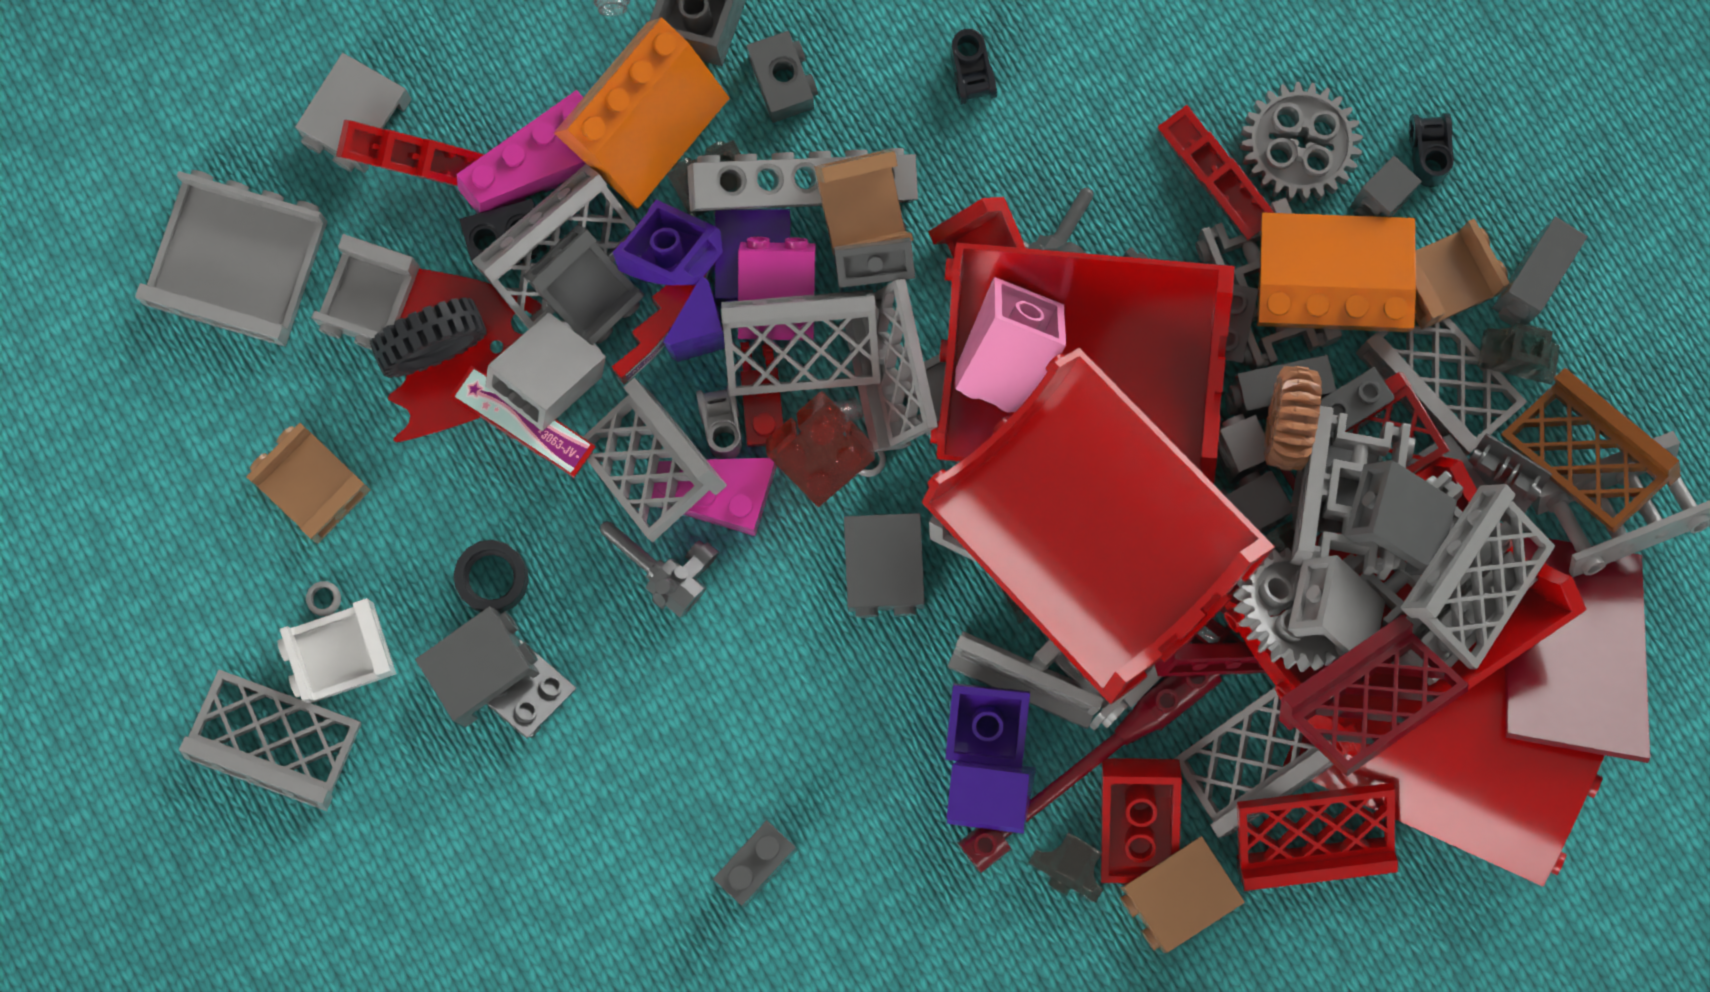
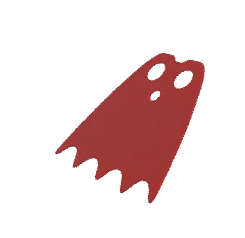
[388,268,542,442]

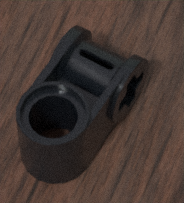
[951,29,997,105]
[1409,113,1454,187]

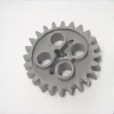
[1240,82,1363,203]
[1233,548,1343,672]

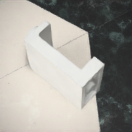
[277,598,396,703]

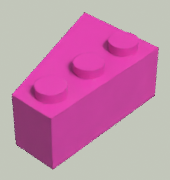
[651,458,777,536]

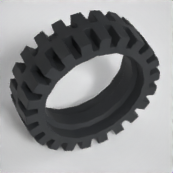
[370,298,487,378]

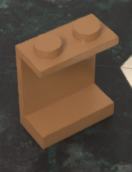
[814,149,913,255]
[1415,218,1510,330]
[246,423,370,544]
[1120,836,1245,953]

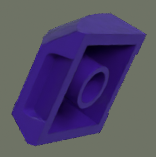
[613,200,723,285]

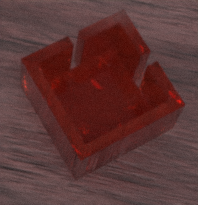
[766,391,875,507]

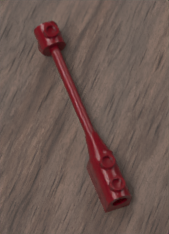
[957,675,1222,873]

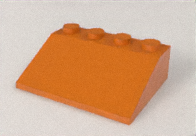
[554,17,730,209]
[1257,212,1416,332]

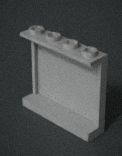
[135,170,327,347]

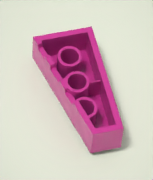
[457,90,590,214]

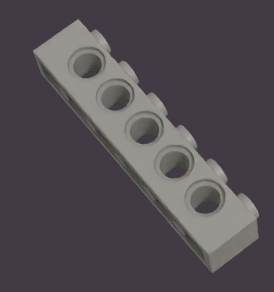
[687,148,918,212]

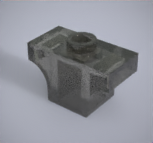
[1478,322,1560,384]
[1026,832,1103,903]

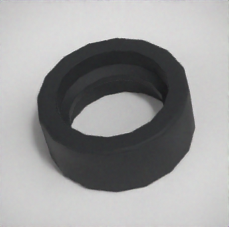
[454,540,529,613]

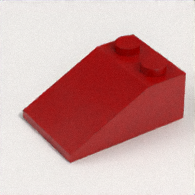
[1101,758,1182,883]

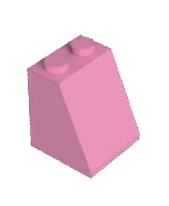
[955,277,1066,412]

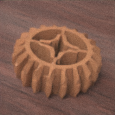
[1264,366,1322,471]

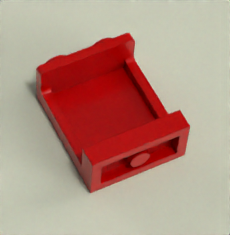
[928,197,1026,258]

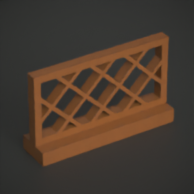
[1501,368,1681,533]

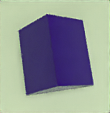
[663,276,725,362]
[945,683,1030,768]
[947,761,1036,834]

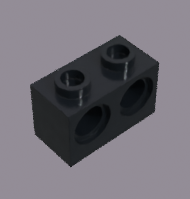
[459,199,547,270]

